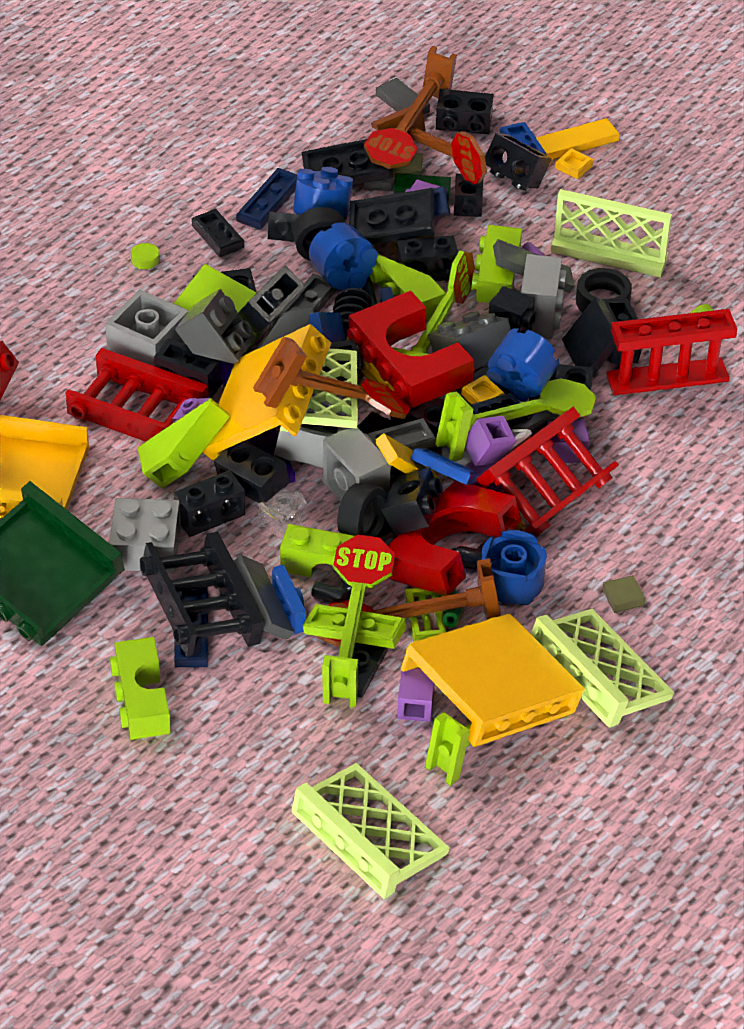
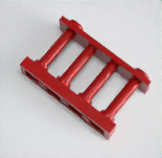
[606,309,738,396]
[65,348,209,442]
[476,406,619,537]

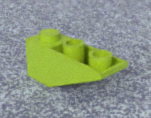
[370,254,446,321]
[137,398,230,488]

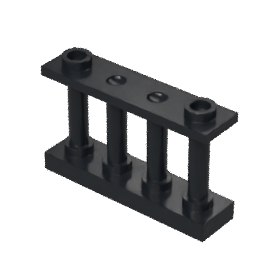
[140,532,265,658]

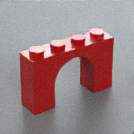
[347,290,474,409]
[388,480,522,596]

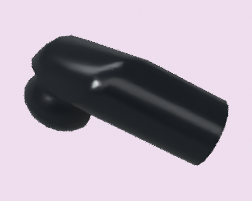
[451,540,487,569]
[311,580,352,603]

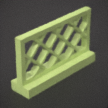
[551,189,672,277]
[281,348,358,432]
[531,609,674,728]
[292,763,450,899]

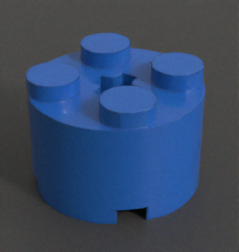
[293,167,353,220]
[309,222,378,290]
[486,329,560,402]
[481,530,547,605]

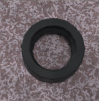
[292,207,345,261]
[576,268,632,313]
[337,483,388,538]

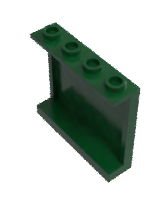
[0,481,125,646]

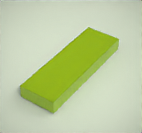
[302,604,407,649]

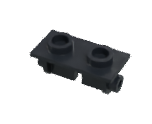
[267,211,327,242]

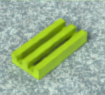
[405,588,446,642]

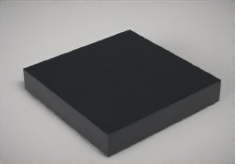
[562,297,617,377]

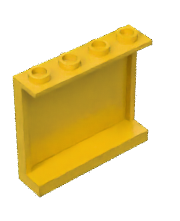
[203,324,331,461]
[0,415,89,519]
[401,613,585,747]

